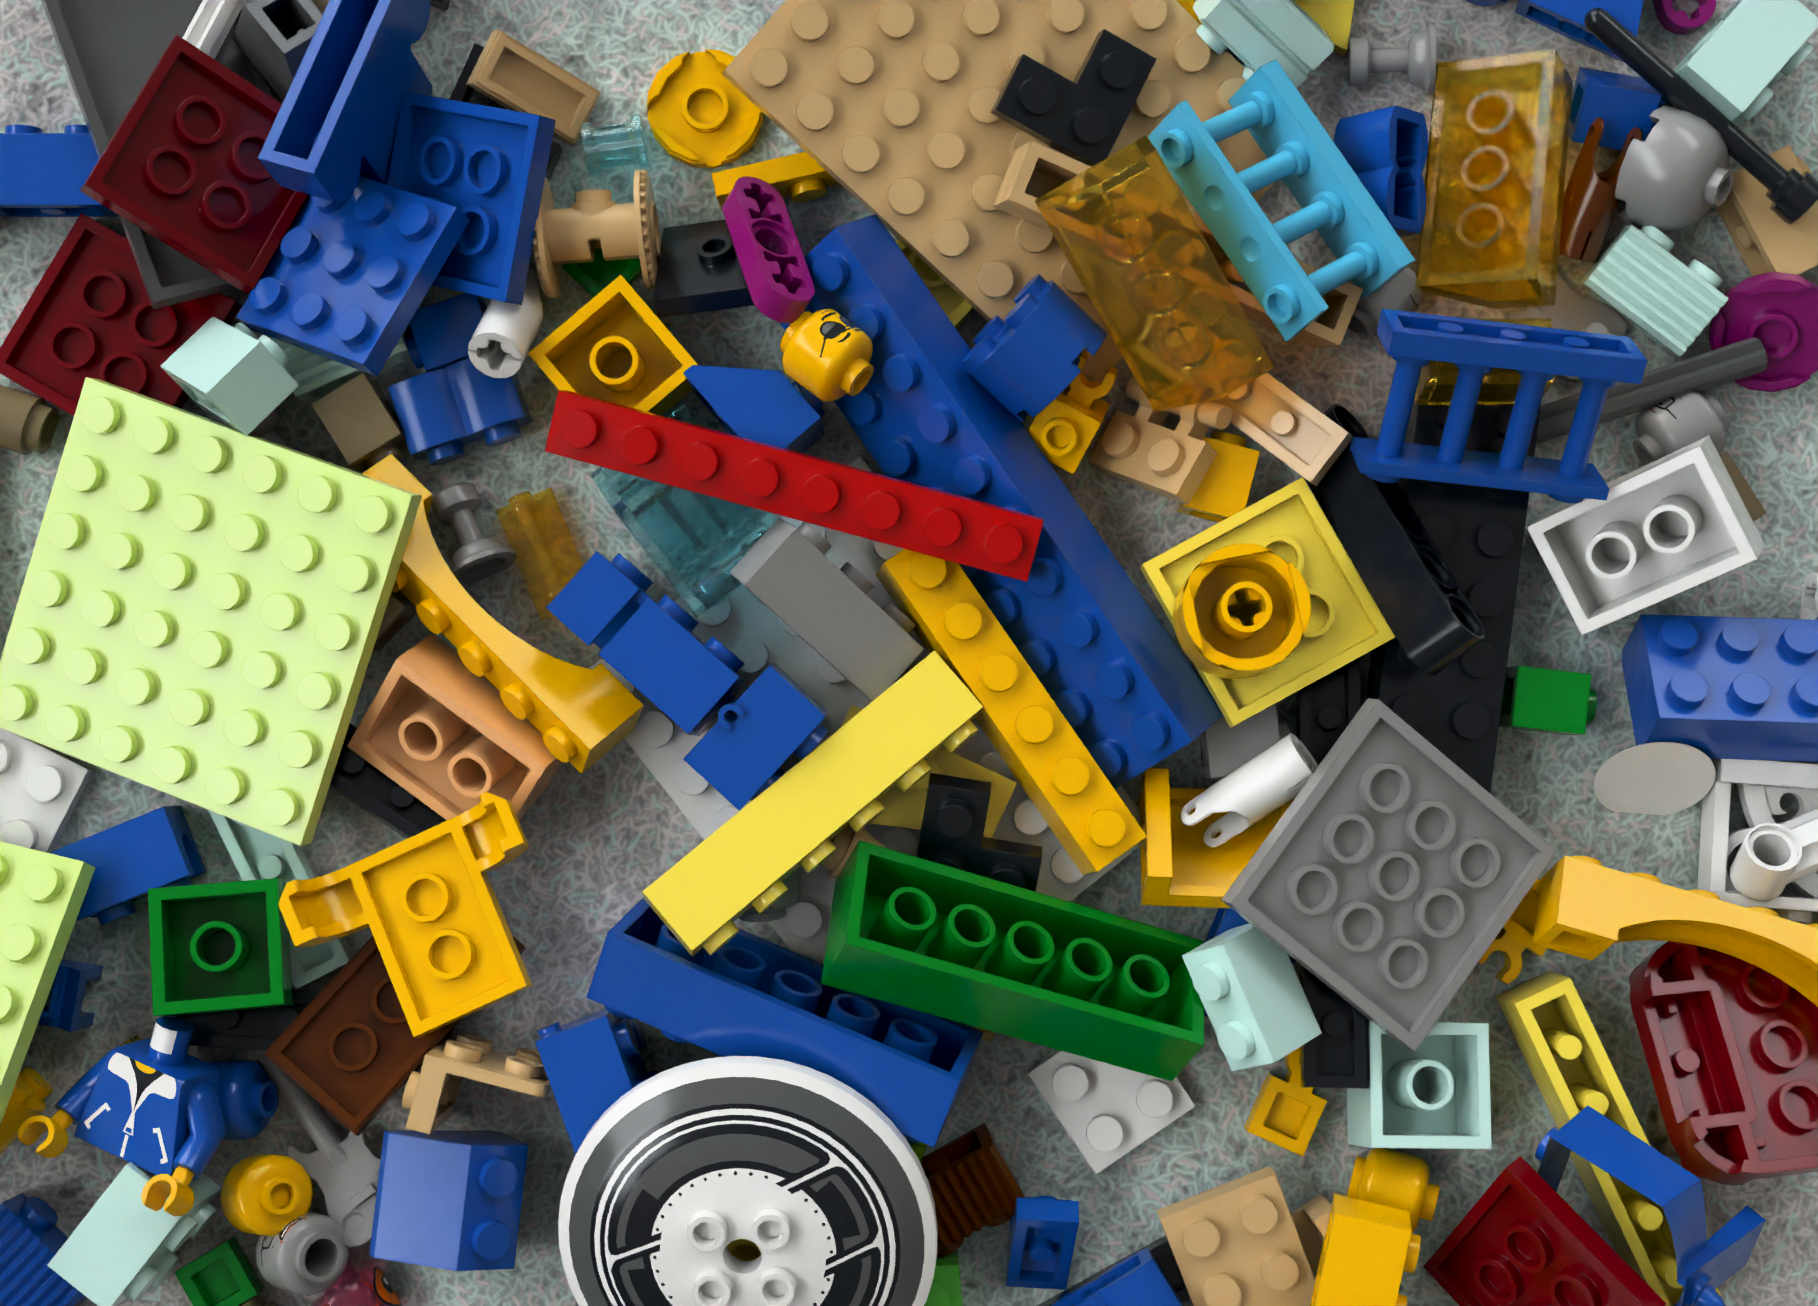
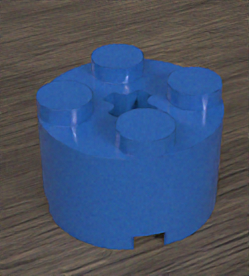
[962,274,1107,422]

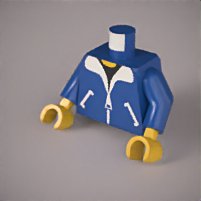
[18,1017,227,1217]

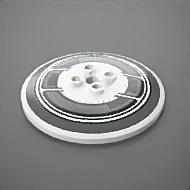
[558,1056,938,1306]

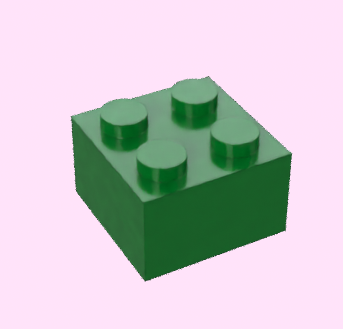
[148,878,293,1017]

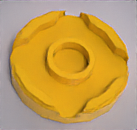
[647,49,764,168]

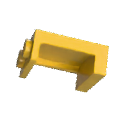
[1138,768,1295,909]

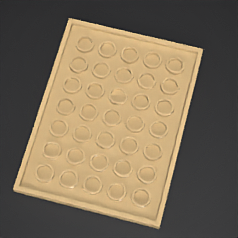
[722,0,1274,382]

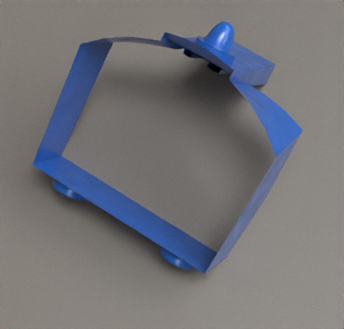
[1535,1106,1766,1306]

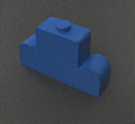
[258,0,432,203]

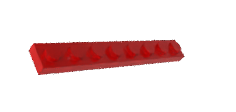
[545,390,1045,582]

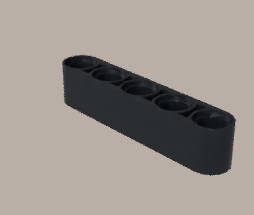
[1304,404,1486,676]

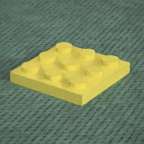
[1140,477,1395,728]

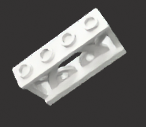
[1695,759,1818,923]

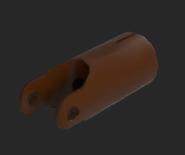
[1545,118,1642,263]

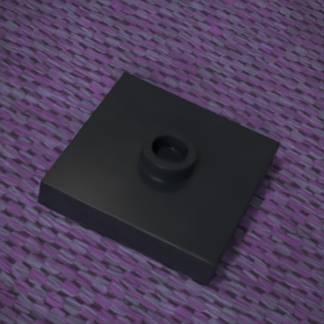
[653,217,779,317]

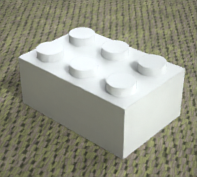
[1527,436,1765,635]

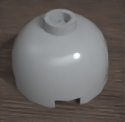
[1615,105,1734,232]

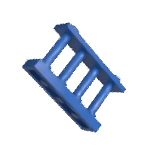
[1350,309,1648,503]

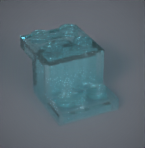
[590,403,776,618]

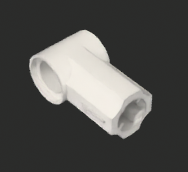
[1730,809,1818,901]

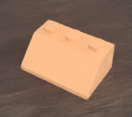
[347,633,563,821]

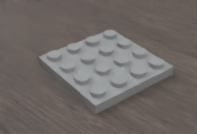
[1221,698,1557,1052]

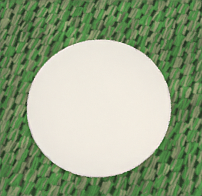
[1593,742,1716,816]

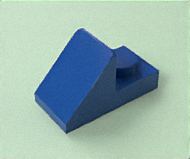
[1006,1196,1079,1290]

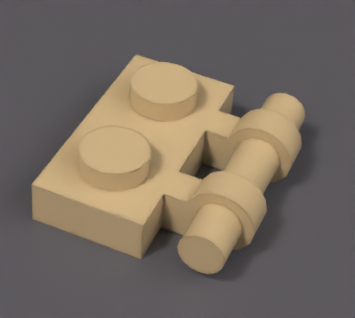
[1087,376,1232,505]

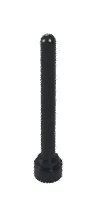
[1584,8,1818,225]

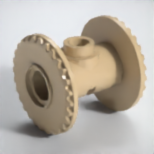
[533,169,660,298]

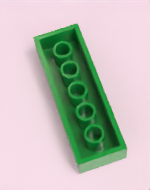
[821,840,1204,1081]

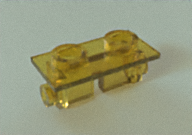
[496,488,584,621]

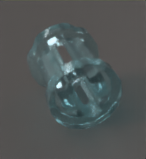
[581,114,650,177]

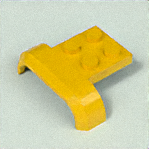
[278,792,533,1037]

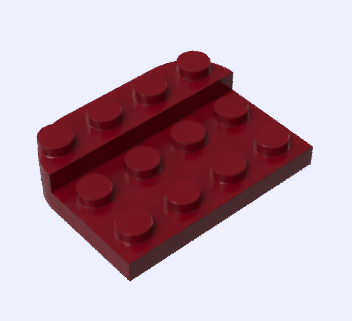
[1629,922,1818,1186]

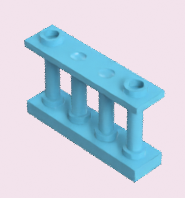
[1147,60,1415,342]

